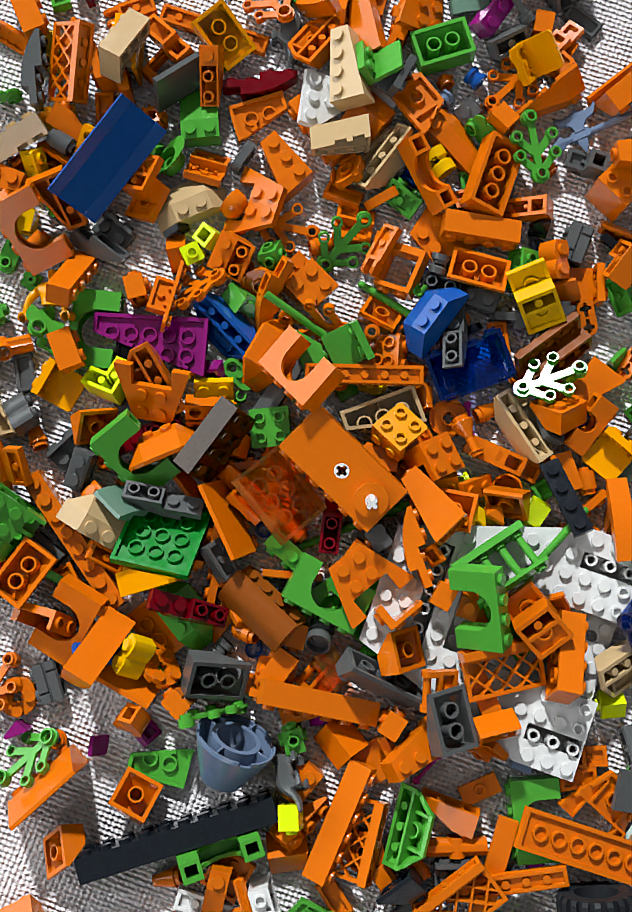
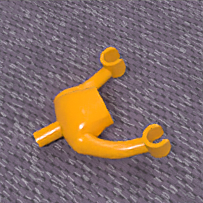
[17,270,76,323]

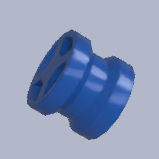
[463,66,487,91]

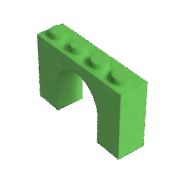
[68,288,125,371]
[90,409,180,486]
[281,552,376,635]
[448,563,513,653]
[504,774,561,865]
[175,830,266,886]

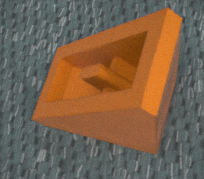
[166,234,191,274]

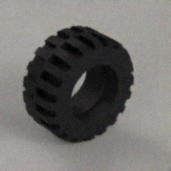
[556,881,632,912]

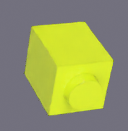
[192,222,220,252]
[522,495,551,527]
[593,690,627,719]
[278,803,304,835]

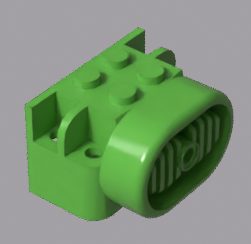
[0,482,47,562]

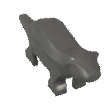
[271,0,302,66]
[272,745,310,812]

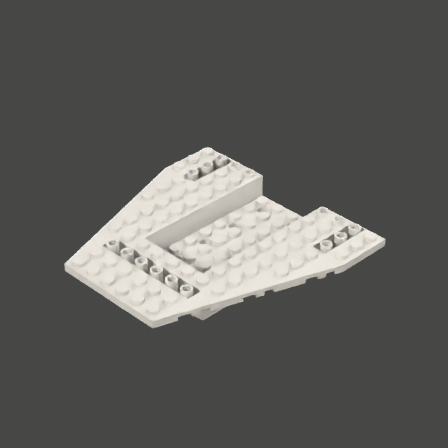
[359,525,632,782]

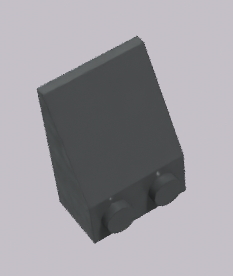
[180,649,252,701]
[427,684,479,758]

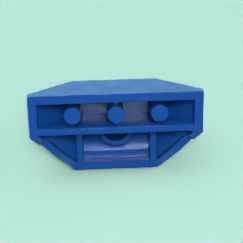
[403,286,470,360]
[193,292,256,360]

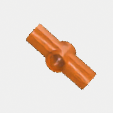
[0,334,34,361]
[426,834,488,859]

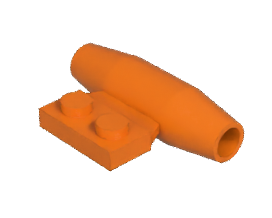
[0,440,33,491]

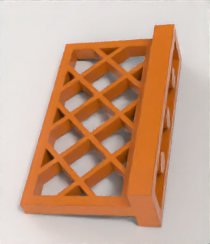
[47,19,95,105]
[457,637,547,703]
[335,798,390,889]
[411,855,509,912]

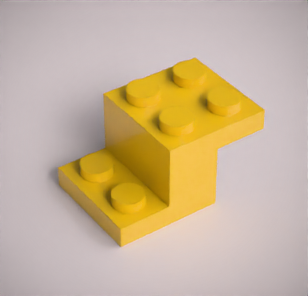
[505,257,567,335]

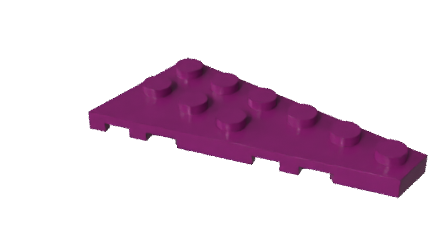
[93,312,210,378]

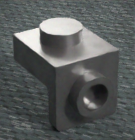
[453,96,487,126]

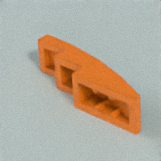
[606,477,632,562]

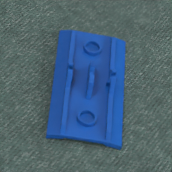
[47,93,167,224]

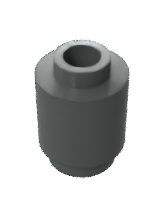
[46,129,76,156]

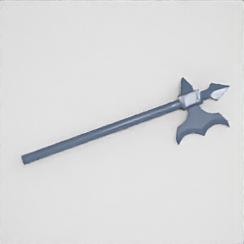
[551,100,632,153]

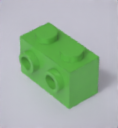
[264,529,303,571]

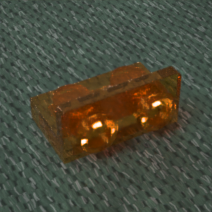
[312,644,350,693]

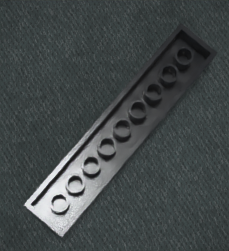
[73,788,279,886]

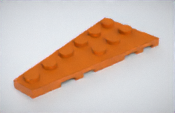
[394,0,443,31]

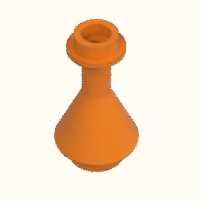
[451,413,484,458]

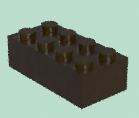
[173,396,257,483]

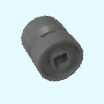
[305,616,335,655]

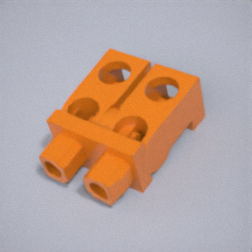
[185,394,236,430]

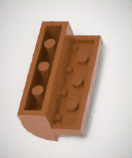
[510,311,593,389]
[217,565,307,653]

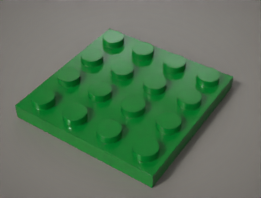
[109,510,212,580]

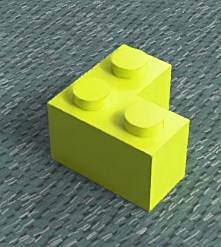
[81,356,126,405]

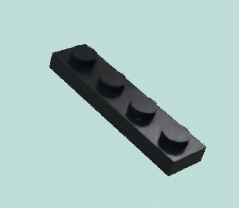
[539,458,594,539]

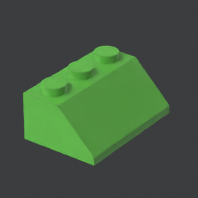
[410,16,476,76]

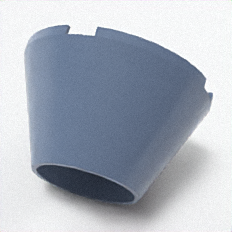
[196,714,276,793]

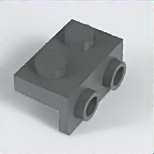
[376,53,417,98]

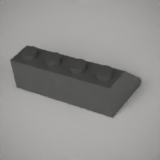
[335,647,422,708]

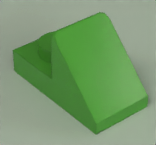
[221,280,256,319]

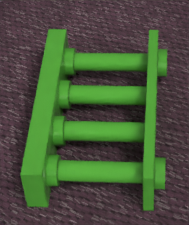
[451,520,549,610]

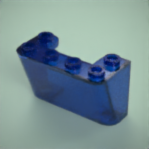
[424,327,517,403]

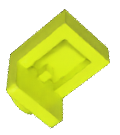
[179,240,206,266]

